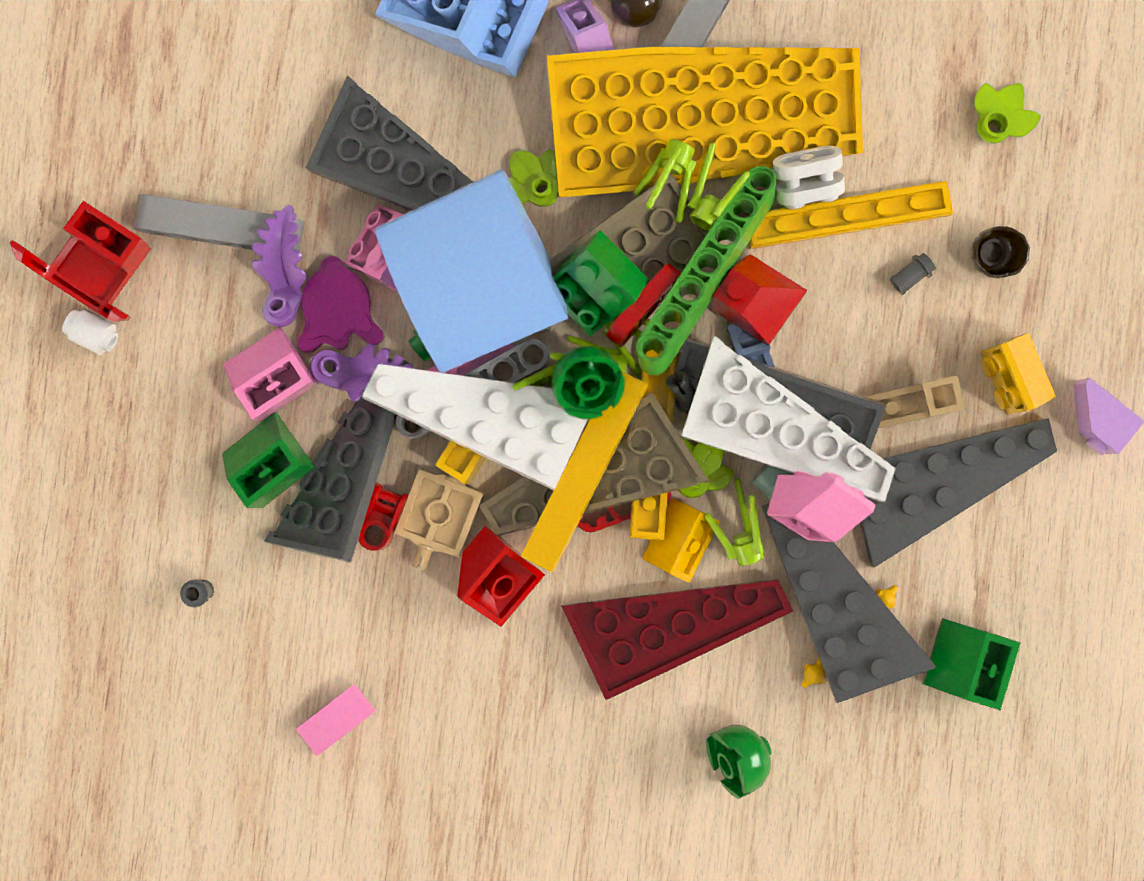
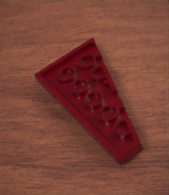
[561,579,793,700]

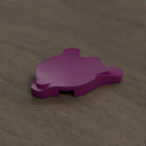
[298,256,384,353]

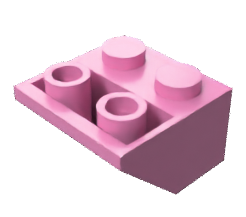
[344,204,404,293]
[223,327,319,422]
[767,471,875,542]

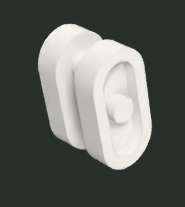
[773,146,845,209]

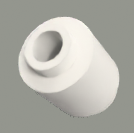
[62,309,119,355]

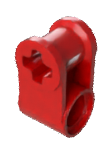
[358,483,409,551]

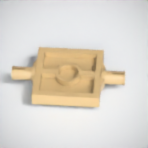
[394,469,484,571]

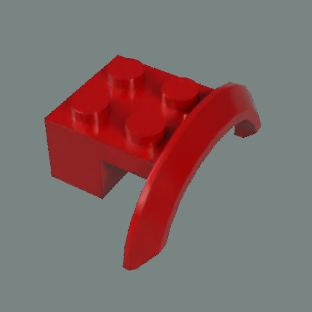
[10,200,151,323]

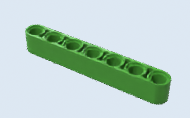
[636,166,776,375]

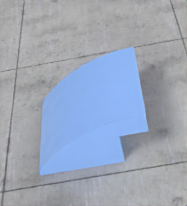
[375,0,550,78]
[375,169,568,373]

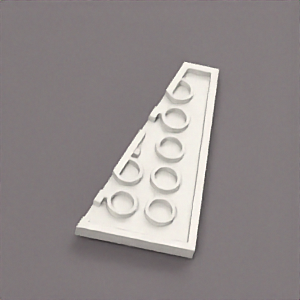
[681,336,895,502]
[362,364,588,490]

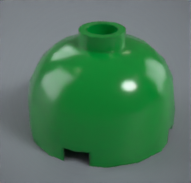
[552,346,625,419]
[706,725,772,799]

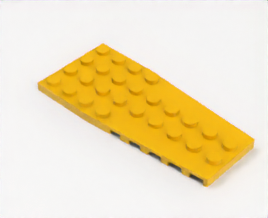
[546,47,863,198]

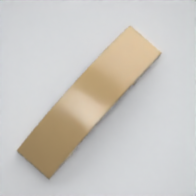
[866,375,966,429]

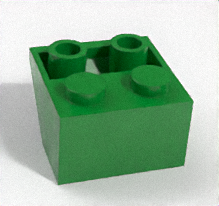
[552,229,649,336]
[222,412,315,508]
[922,618,1021,711]

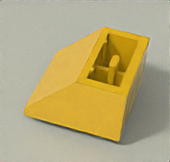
[981,333,1056,414]

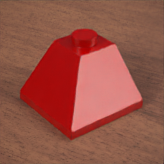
[711,254,807,346]
[457,526,545,627]

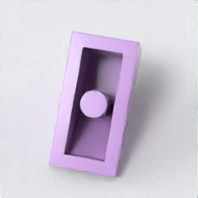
[555,0,614,53]
[1073,378,1144,455]

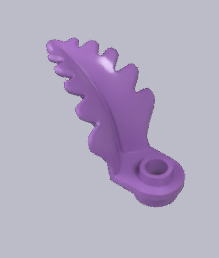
[252,205,306,327]
[310,344,413,402]

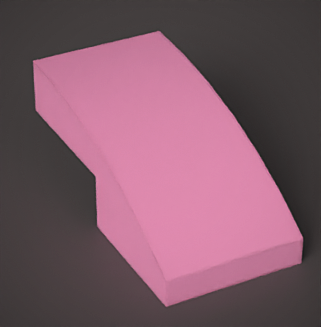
[296,683,375,756]

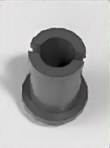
[889,253,936,295]
[666,371,696,414]
[180,579,214,608]

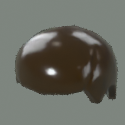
[610,0,662,28]
[971,226,1030,279]

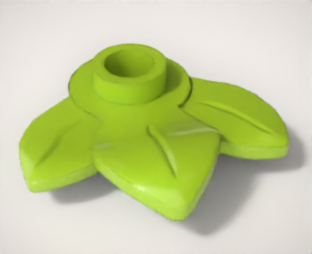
[974,83,1041,144]
[509,149,558,207]
[678,437,734,498]

